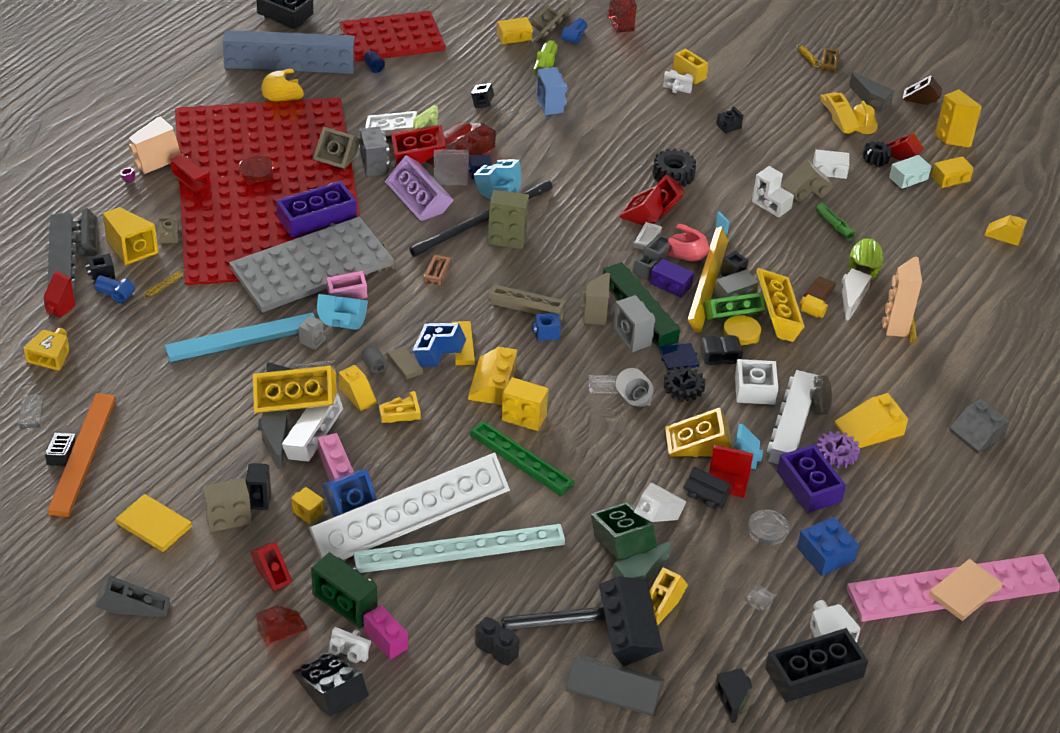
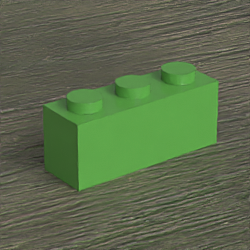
[704,292,766,321]

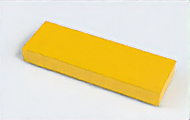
[452,321,475,365]

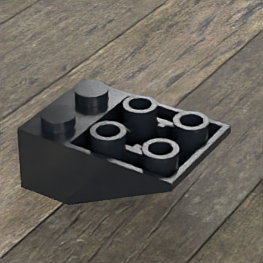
[293,653,369,717]

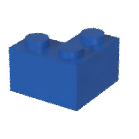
[412,323,466,367]

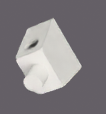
[810,600,860,642]

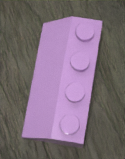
[385,155,453,221]

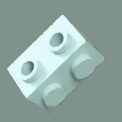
[889,155,931,189]

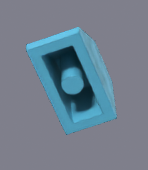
[734,424,763,469]

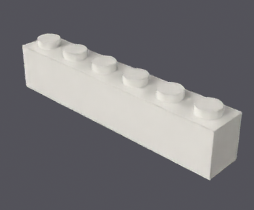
[767,370,819,464]

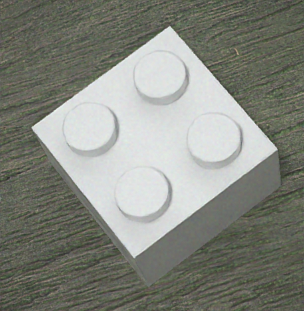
[735,359,778,405]

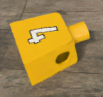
[24,328,70,371]

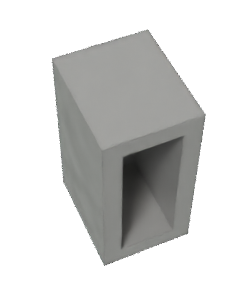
[714,270,758,298]

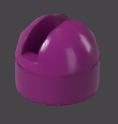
[120,168,135,182]

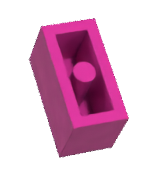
[364,605,408,660]

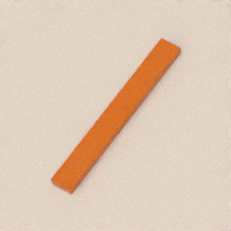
[48,393,116,517]

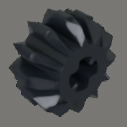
[863,140,892,167]

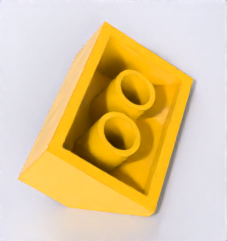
[935,89,982,147]
[468,347,517,405]

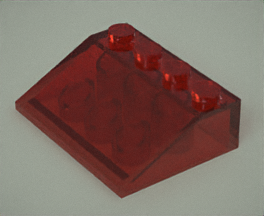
[425,123,496,176]

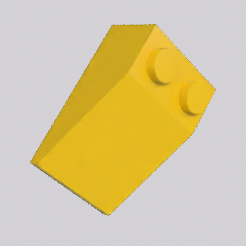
[834,393,908,448]
[665,408,733,457]

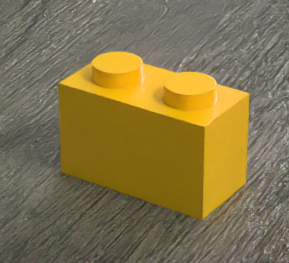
[497,17,533,45]
[673,48,708,84]
[931,156,974,188]

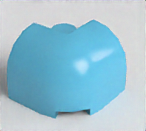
[474,160,522,199]
[317,294,368,330]

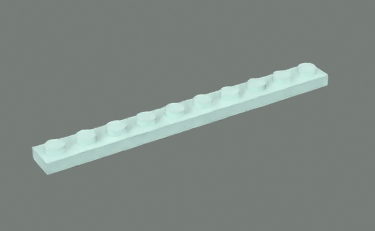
[354,524,565,573]

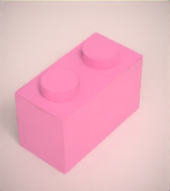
[326,271,367,299]

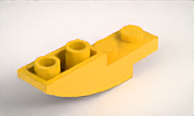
[820,92,859,134]

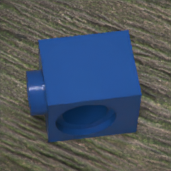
[532,313,561,341]

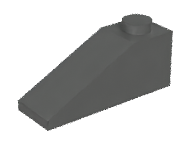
[849,72,894,112]
[258,411,288,469]
[95,575,170,617]

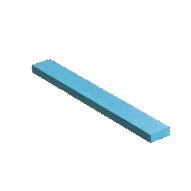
[165,313,315,362]

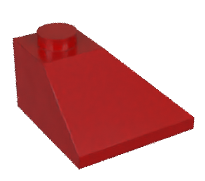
[655,174,685,219]
[619,185,663,226]

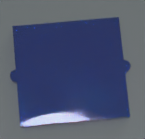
[659,343,699,371]

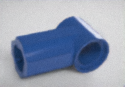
[562,18,587,44]
[94,275,135,304]

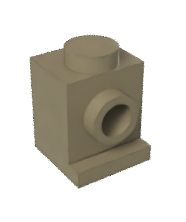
[159,215,179,243]

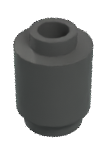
[362,346,388,373]

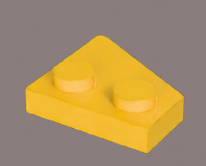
[379,391,421,423]

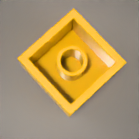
[502,377,549,431]

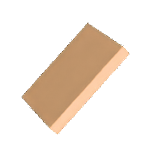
[929,559,1003,621]

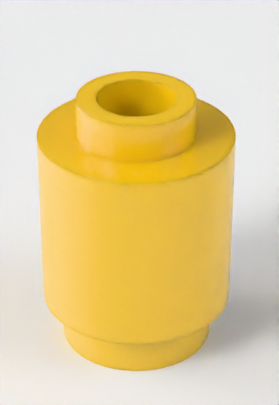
[799,294,828,318]

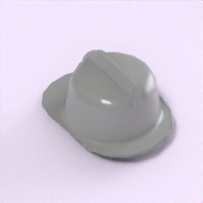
[616,368,654,407]

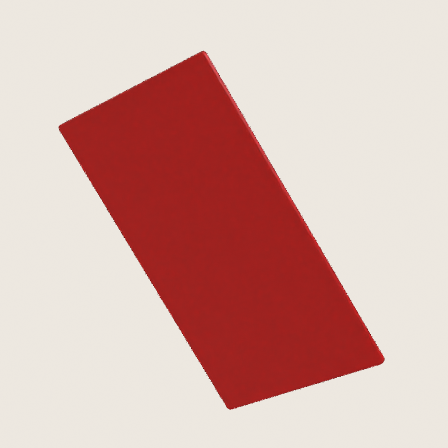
[175,97,361,285]

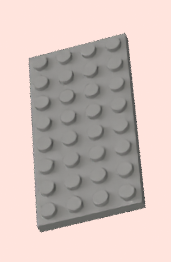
[229,217,394,313]

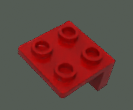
[709,445,754,498]

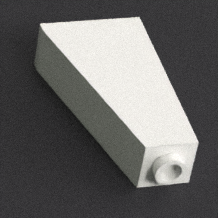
[634,483,686,522]

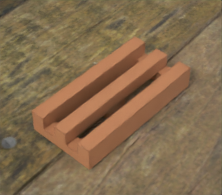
[424,255,451,285]

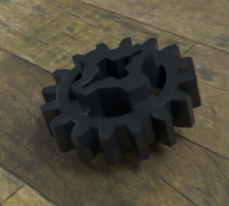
[663,366,706,401]

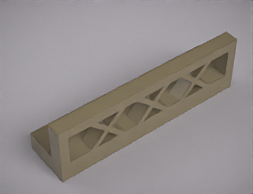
[489,285,566,320]

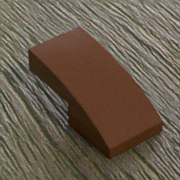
[804,276,836,301]

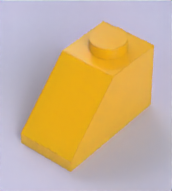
[984,215,1027,246]
[338,365,377,412]

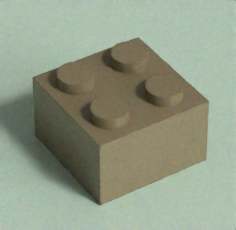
[203,478,252,532]

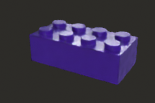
[276,181,357,237]

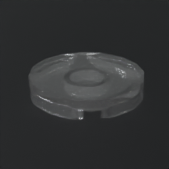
[748,509,789,545]

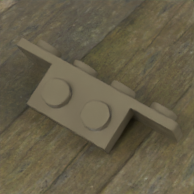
[530,2,573,42]

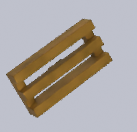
[820,48,839,73]

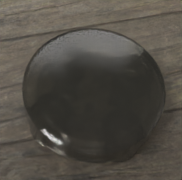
[810,376,832,415]

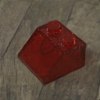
[607,0,637,33]

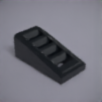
[45,433,76,466]

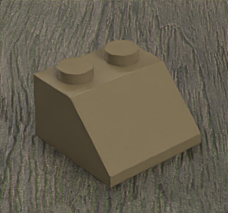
[313,127,360,169]
[580,273,610,325]

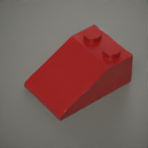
[391,125,446,165]

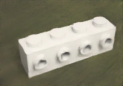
[282,393,343,462]

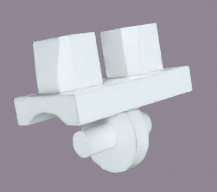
[663,70,693,93]
[328,627,371,663]

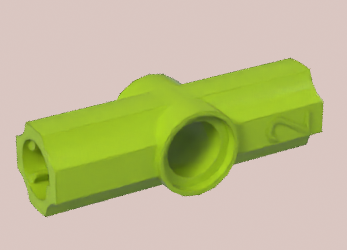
[533,40,558,76]

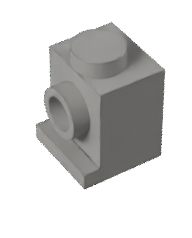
[299,316,326,350]

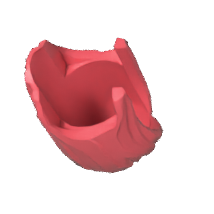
[668,224,709,262]

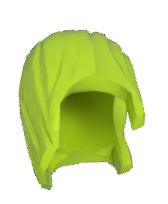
[849,238,883,280]

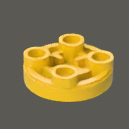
[723,315,761,346]

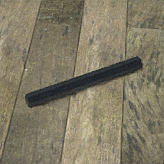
[501,607,606,630]

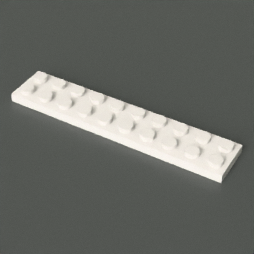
[309,453,510,560]

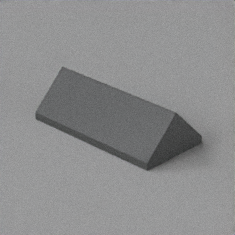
[566,655,665,716]

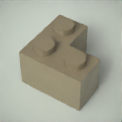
[782,160,834,203]

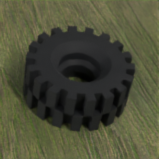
[653,148,696,187]

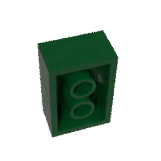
[591,501,657,560]
[311,552,378,629]

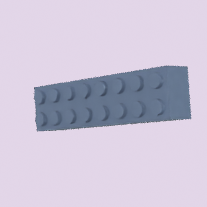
[222,30,355,74]

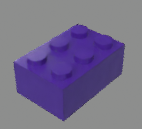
[777,444,846,513]

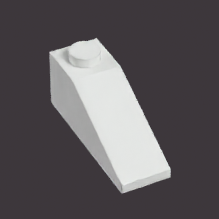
[841,269,872,320]

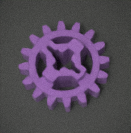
[816,431,860,468]

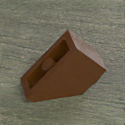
[903,75,942,105]

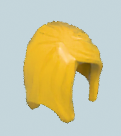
[261,69,304,102]

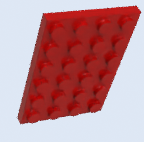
[339,11,446,62]

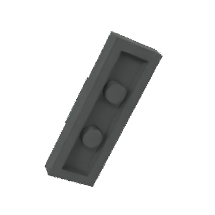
[77,208,98,256]

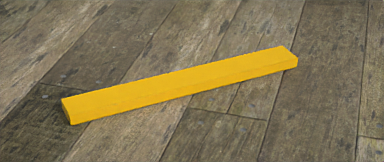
[688,227,729,333]

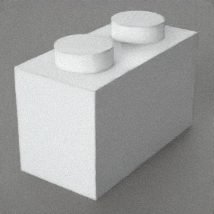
[813,149,849,179]

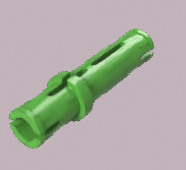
[816,203,856,241]

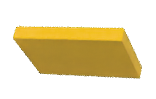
[116,494,192,552]

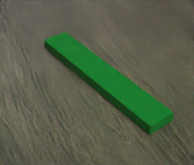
[470,421,574,496]

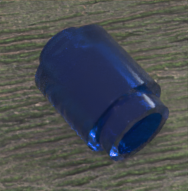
[364,51,385,73]

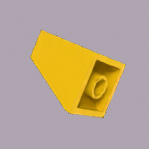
[103,207,158,265]

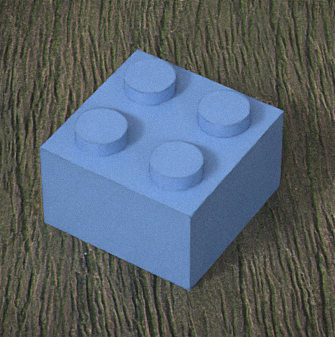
[536,67,567,115]

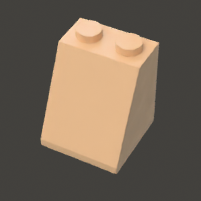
[129,117,181,174]

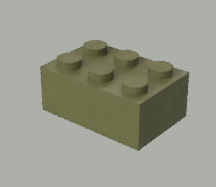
[488,190,529,249]

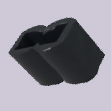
[700,335,743,365]
[475,617,520,666]

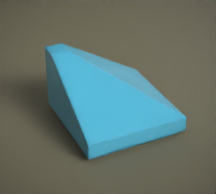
[715,212,730,235]

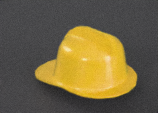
[853,101,878,134]

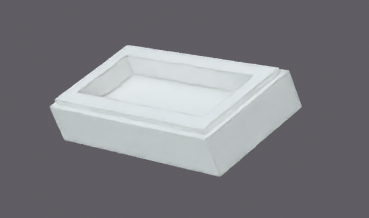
[634,222,662,250]

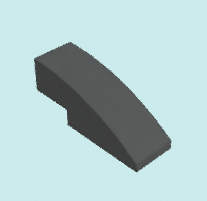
[632,234,672,279]

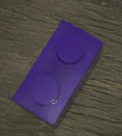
[650,258,694,298]

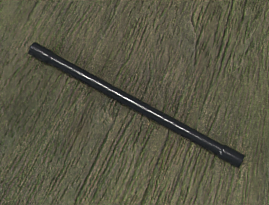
[409,180,553,257]

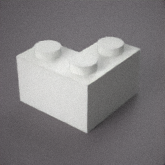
[752,166,794,218]

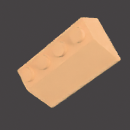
[882,257,922,337]

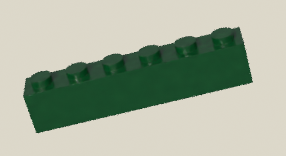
[603,262,681,349]

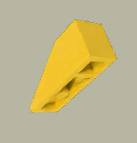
[650,568,688,625]

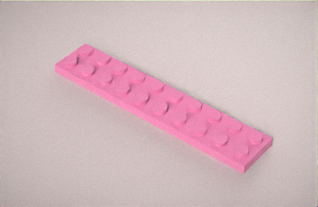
[847,554,1060,622]

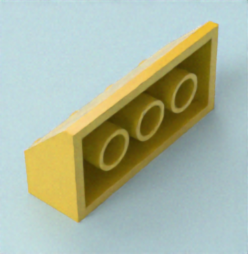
[756,268,805,342]
[253,366,337,413]

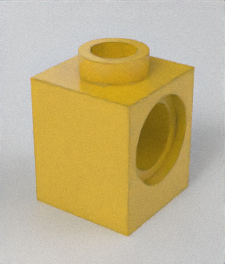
[291,487,324,524]

